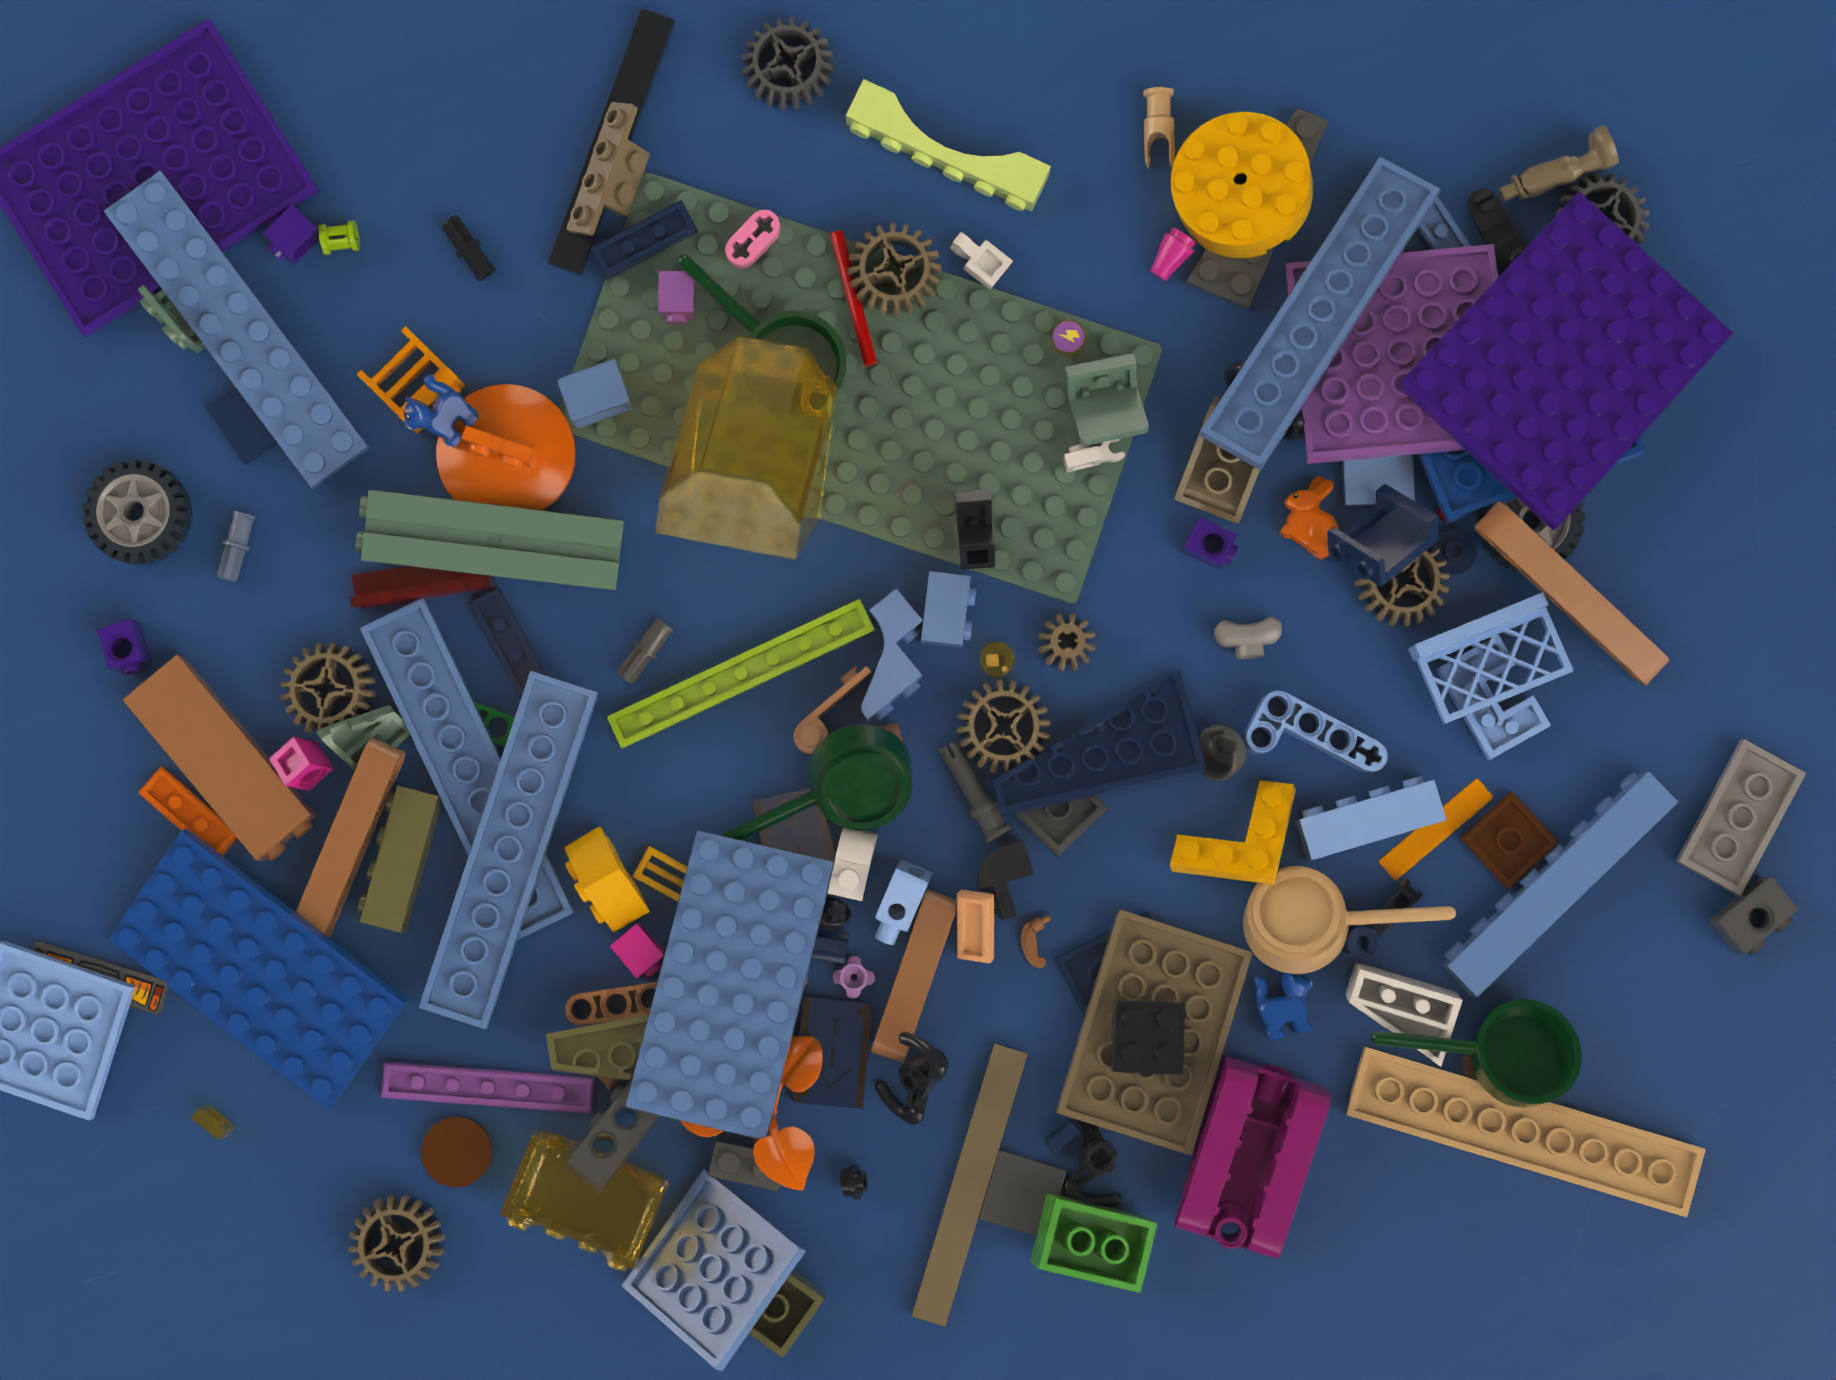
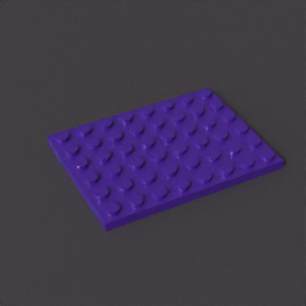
[0,18,320,338]
[1397,192,1733,530]

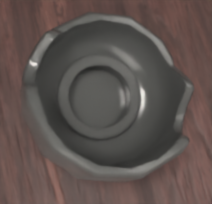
[1198,724,1247,782]

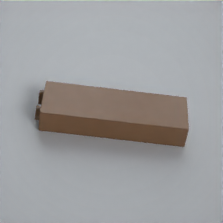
[123,655,318,862]

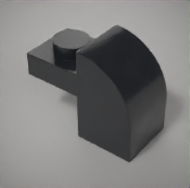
[955,489,995,570]
[978,840,1034,920]

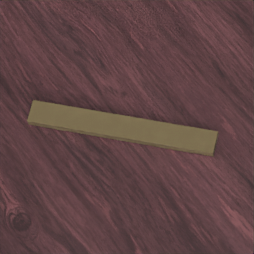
[911,1043,1028,1327]

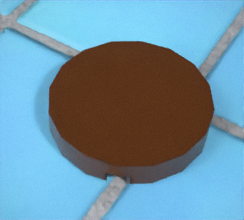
[421,1116,493,1188]

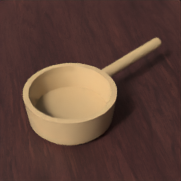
[1243,866,1456,974]

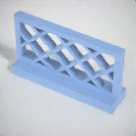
[1408,592,1574,725]

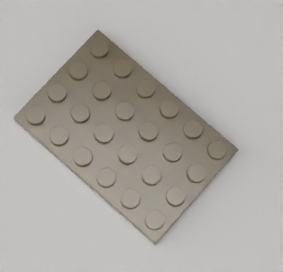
[1055,909,1253,1156]

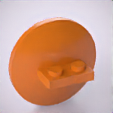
[436,384,576,511]

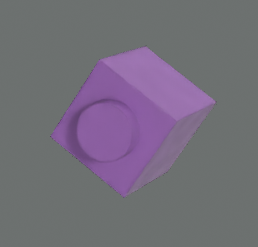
[658,271,696,325]

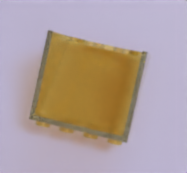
[655,335,837,560]

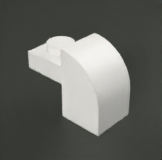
[828,828,878,901]

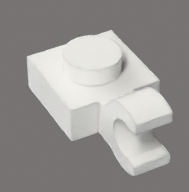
[950,232,1013,290]
[1063,439,1125,473]

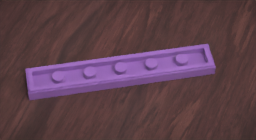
[381,1062,596,1113]

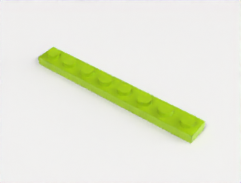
[607,599,875,749]

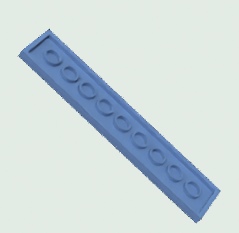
[1200,157,1440,470]
[104,171,369,489]
[360,598,575,940]
[418,671,599,1030]

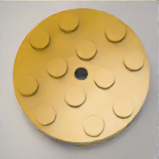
[1171,112,1313,259]

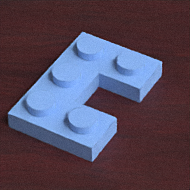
[1436,634,1551,760]

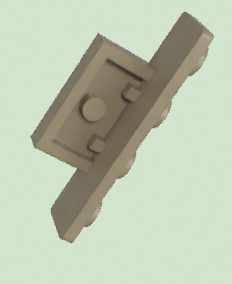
[567,102,650,236]

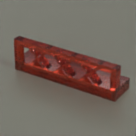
[350,566,496,610]

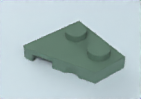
[317,705,410,771]

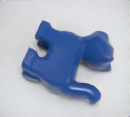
[403,375,479,448]
[1253,972,1313,1040]

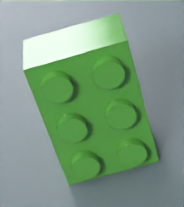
[1030,1193,1158,1293]

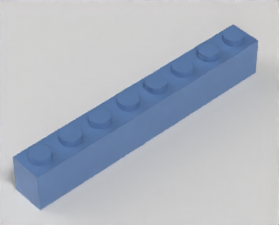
[1441,771,1678,997]

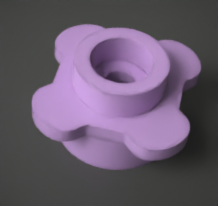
[833,956,875,998]

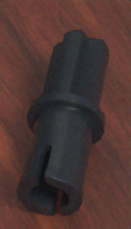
[442,215,496,282]

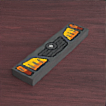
[32,941,170,1015]

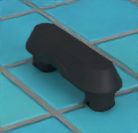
[1467,189,1526,271]

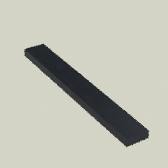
[548,8,675,276]

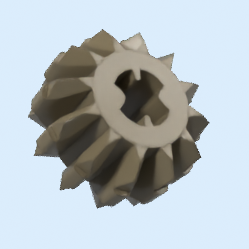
[1038,613,1096,672]

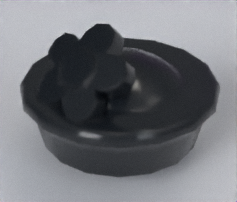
[819,897,851,931]

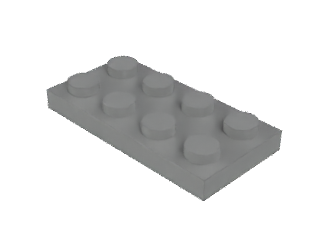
[1675,739,1806,896]

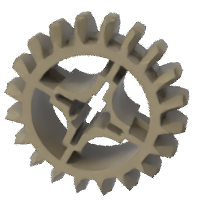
[848,222,942,317]
[1354,547,1450,627]
[280,642,376,733]
[956,679,1051,773]
[348,1194,445,1292]

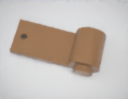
[793,666,872,756]

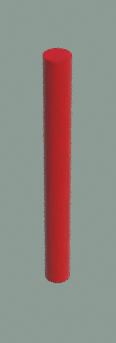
[830,230,877,367]

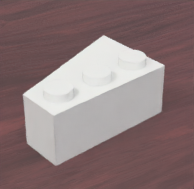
[1345,961,1463,1067]

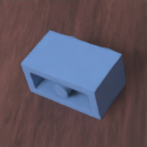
[921,571,977,648]

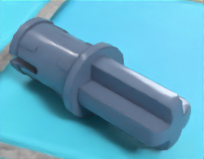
[217,511,255,582]

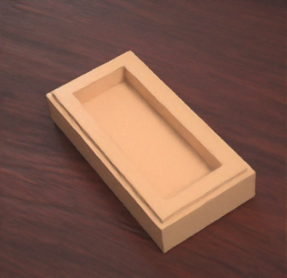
[957,889,994,964]

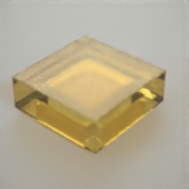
[191,1105,235,1140]

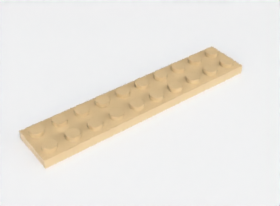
[1344,1046,1706,1217]

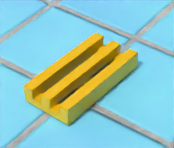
[632,846,688,902]

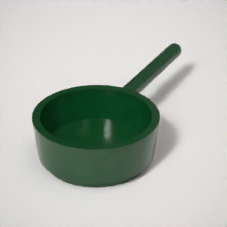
[677,255,846,416]
[721,724,912,840]
[1371,999,1582,1108]

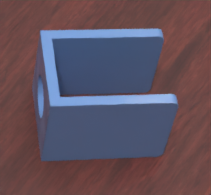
[558,359,634,429]

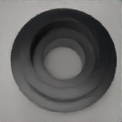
[840,1164,868,1200]

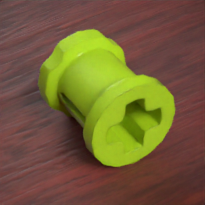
[319,220,360,255]

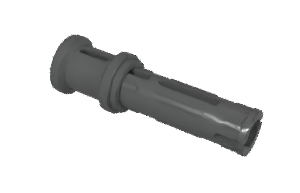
[938,741,1013,844]

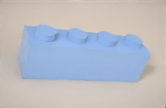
[1295,776,1447,861]

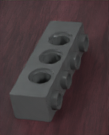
[565,1081,661,1194]

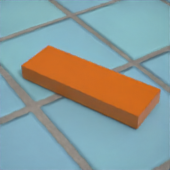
[138,766,238,856]

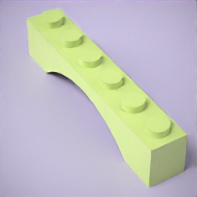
[846,79,1051,212]

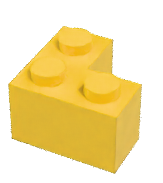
[564,826,650,933]

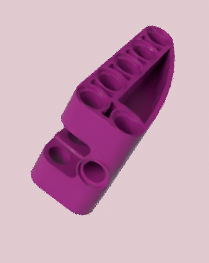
[1174,1056,1331,1259]

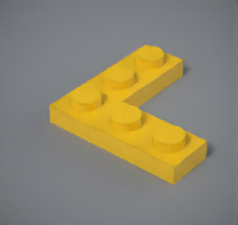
[1170,780,1296,885]

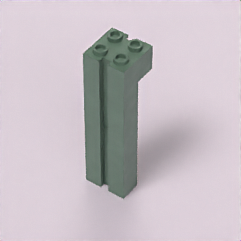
[355,490,624,590]

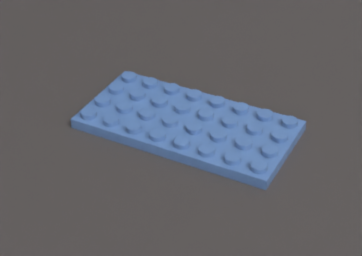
[625,831,834,1139]

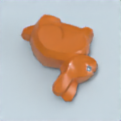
[1279,475,1339,560]

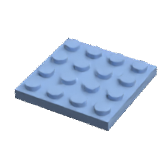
[0,941,136,1121]

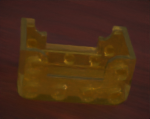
[500,1130,671,1271]

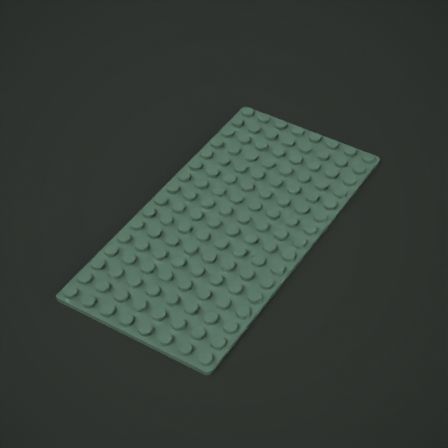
[560,173,1162,604]

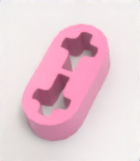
[725,209,781,269]

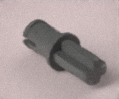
[617,618,674,684]

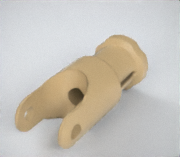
[1143,87,1175,168]

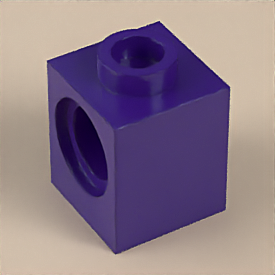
[263,204,319,265]
[1181,516,1239,570]
[96,619,152,675]

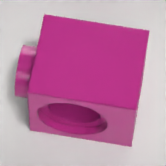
[269,737,334,791]
[610,923,665,979]

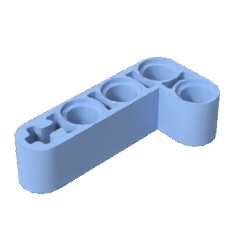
[1242,690,1388,773]

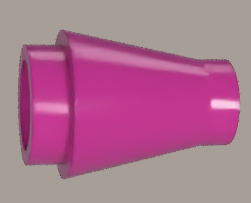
[1149,227,1196,282]

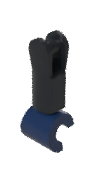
[1342,878,1423,954]

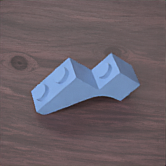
[861,588,923,722]

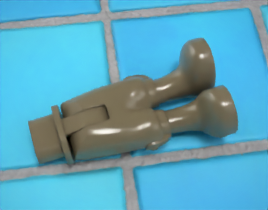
[1498,125,1619,203]

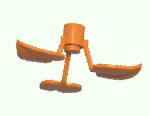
[680,1036,823,1191]

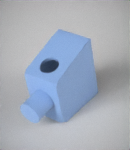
[875,859,933,945]

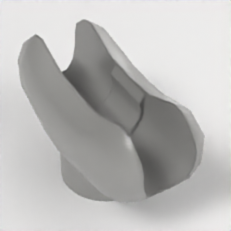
[1214,617,1282,659]

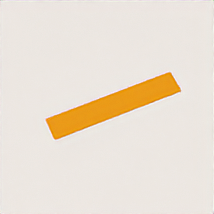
[1379,778,1494,881]

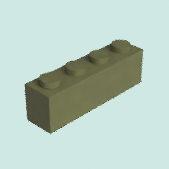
[357,785,443,933]

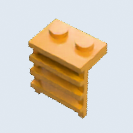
[356,326,466,434]

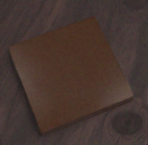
[1458,791,1559,890]

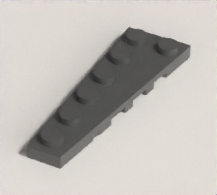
[1186,108,1328,311]

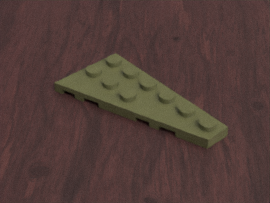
[546,1014,649,1081]

